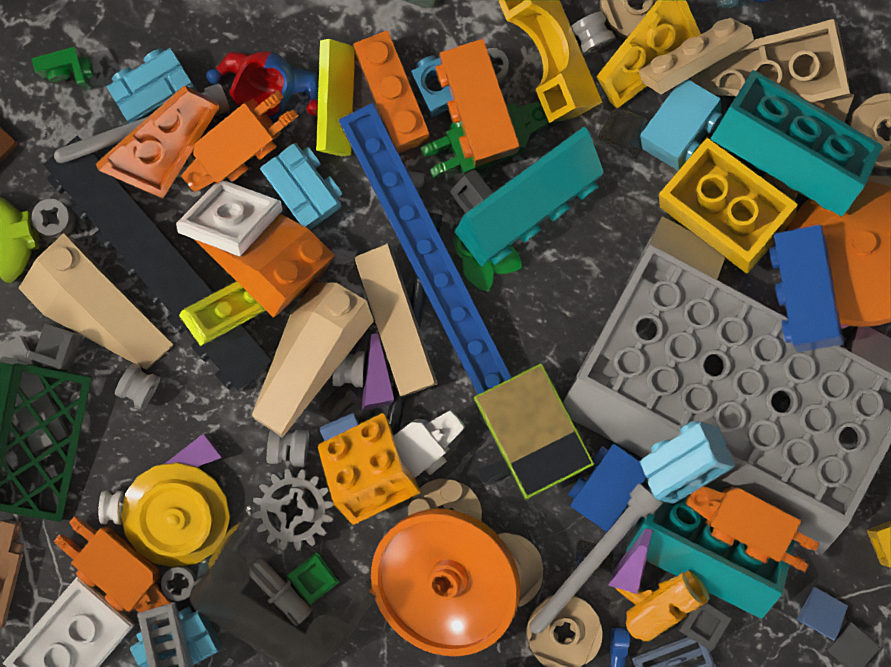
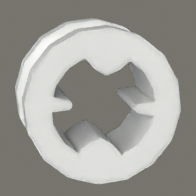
[98,490,124,524]

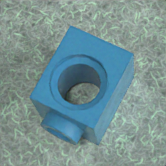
[411,55,453,118]

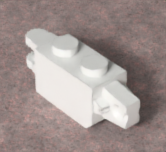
[393,409,466,478]

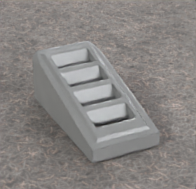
[137,603,194,667]

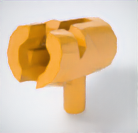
[616,570,710,642]

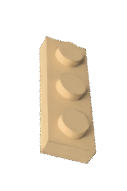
[638,17,754,94]

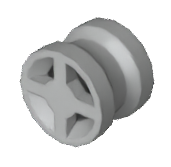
[571,11,616,55]
[32,199,76,239]
[333,350,366,388]
[115,363,160,409]

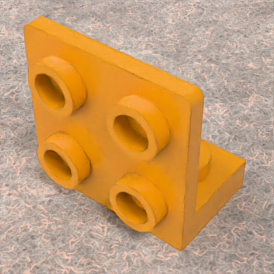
[318,413,420,525]

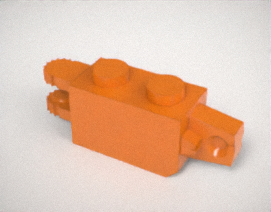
[181,90,298,192]
[685,486,820,572]
[54,516,173,623]

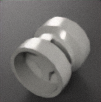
[267,429,309,467]

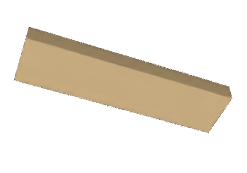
[354,244,438,397]

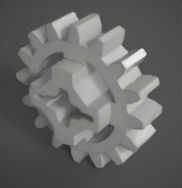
[252,469,334,551]

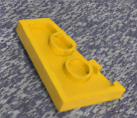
[597,0,701,108]

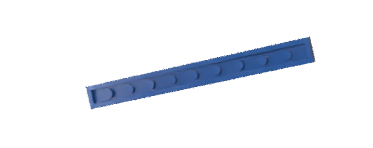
[339,103,511,395]

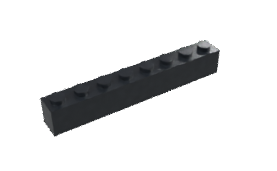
[43,135,273,392]

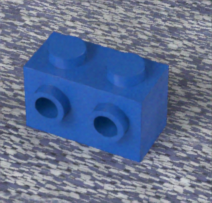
[568,444,646,532]

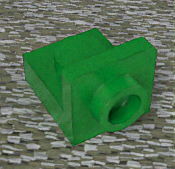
[31,46,95,90]

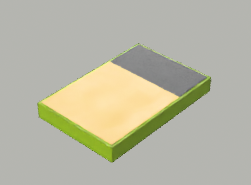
[474,364,594,500]

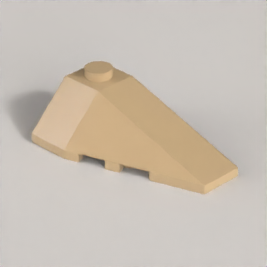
[691,19,850,103]
[19,233,174,370]
[252,282,374,437]

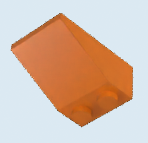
[194,214,335,318]

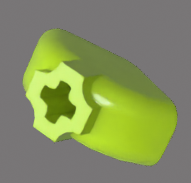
[0,197,40,284]

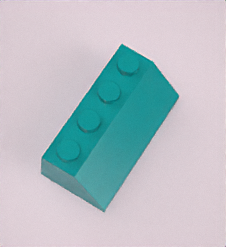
[710,70,883,217]
[454,126,604,267]
[626,491,795,619]

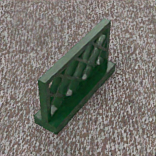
[0,356,92,522]

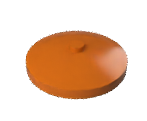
[788,182,891,327]
[371,509,521,656]

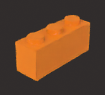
[353,30,430,154]
[435,39,519,167]

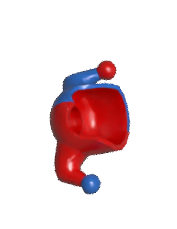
[206,51,319,118]

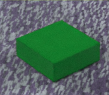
[287,551,340,605]

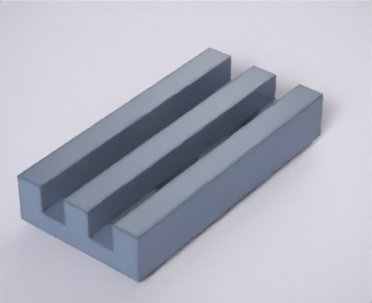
[631,636,716,667]

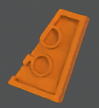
[96,85,220,199]

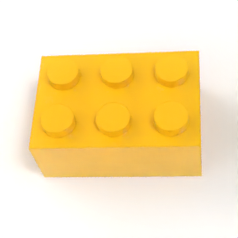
[659,138,798,274]

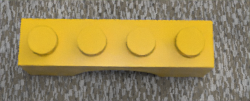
[498,0,602,123]

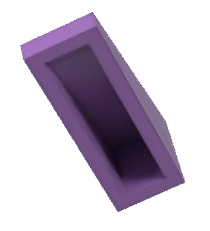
[362,333,394,411]
[165,434,225,467]
[608,528,653,594]

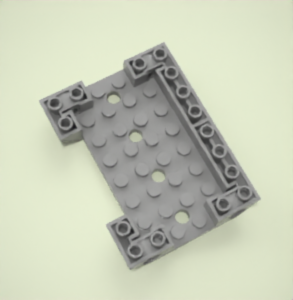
[562,216,891,555]

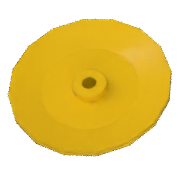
[121,462,230,567]

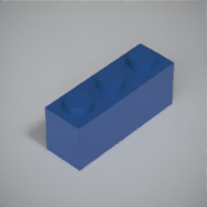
[770,225,844,352]

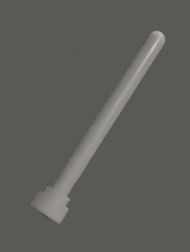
[54,83,229,163]
[530,483,663,634]

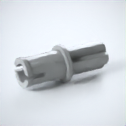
[247,558,313,626]

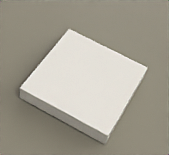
[176,180,282,256]

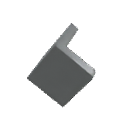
[26,323,83,371]

